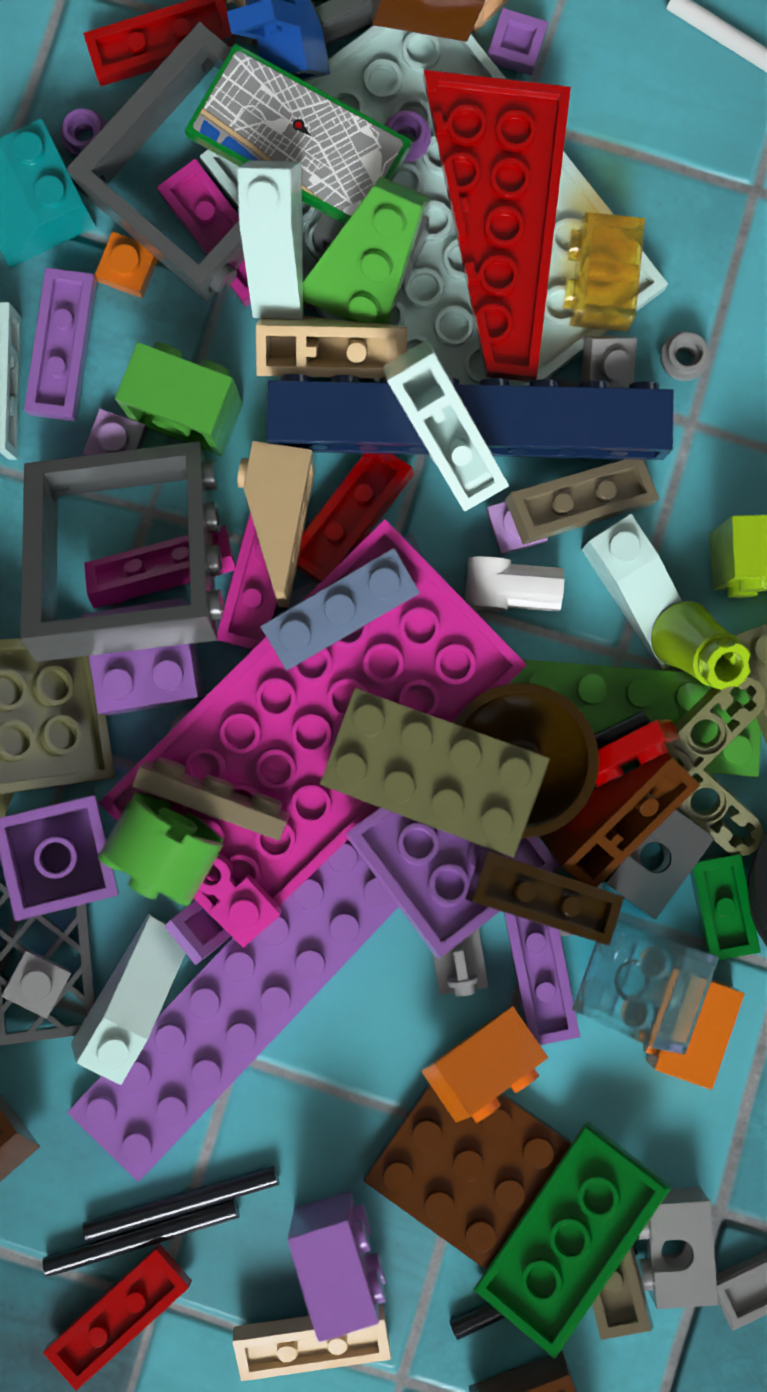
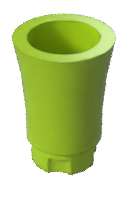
[651,601,751,690]

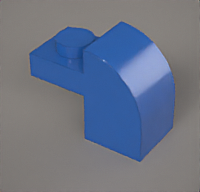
[227,0,330,81]

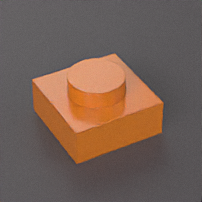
[95,231,158,299]

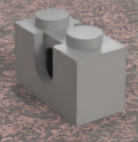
[638,1187,718,1309]

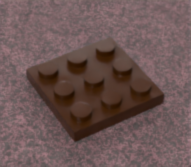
[363,1083,572,1269]

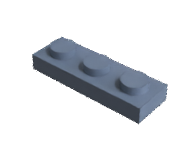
[260,548,420,671]

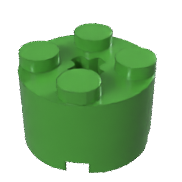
[98,791,223,906]

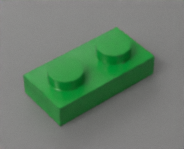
[690,854,761,962]

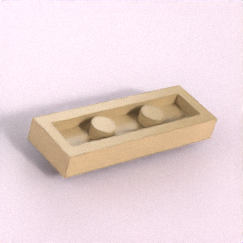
[233,1305,391,1381]

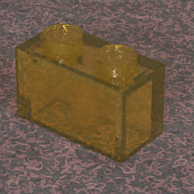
[562,212,645,332]

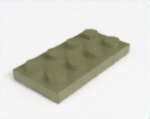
[320,688,550,857]

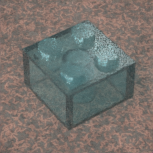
[571,918,719,1055]

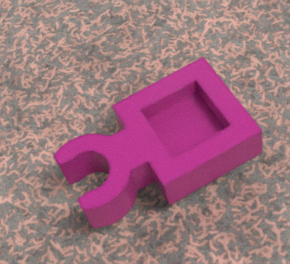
[199,854,283,948]

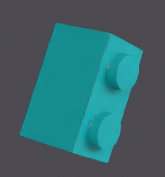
[0,118,96,268]

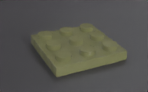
[0,638,115,795]

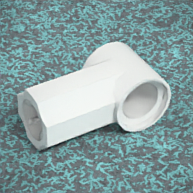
[465,556,564,612]

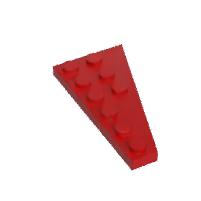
[423,70,571,382]

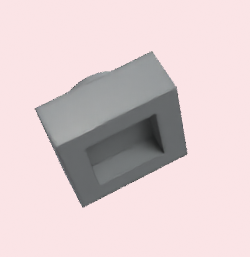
[581,335,637,388]
[1,949,72,1019]

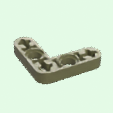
[666,673,766,856]

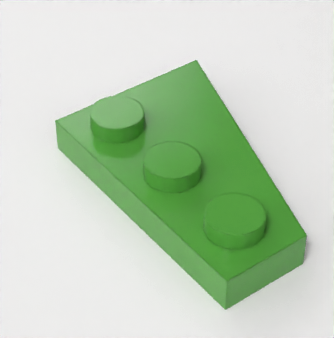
[303,177,429,325]

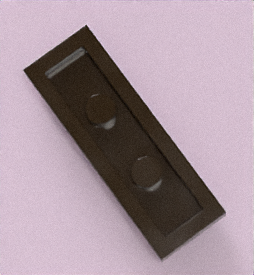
[465,850,624,946]

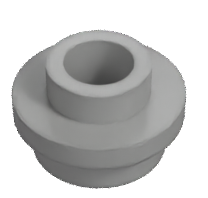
[660,331,710,381]

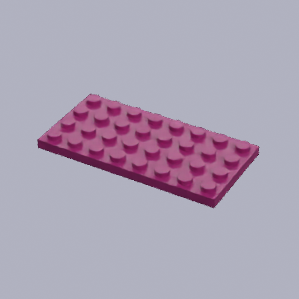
[98,520,527,940]

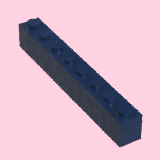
[267,374,674,460]

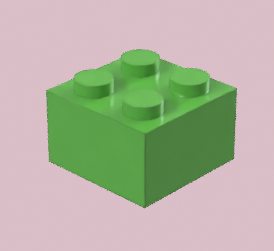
[115,342,243,457]

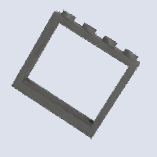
[66,22,303,302]
[20,441,225,662]

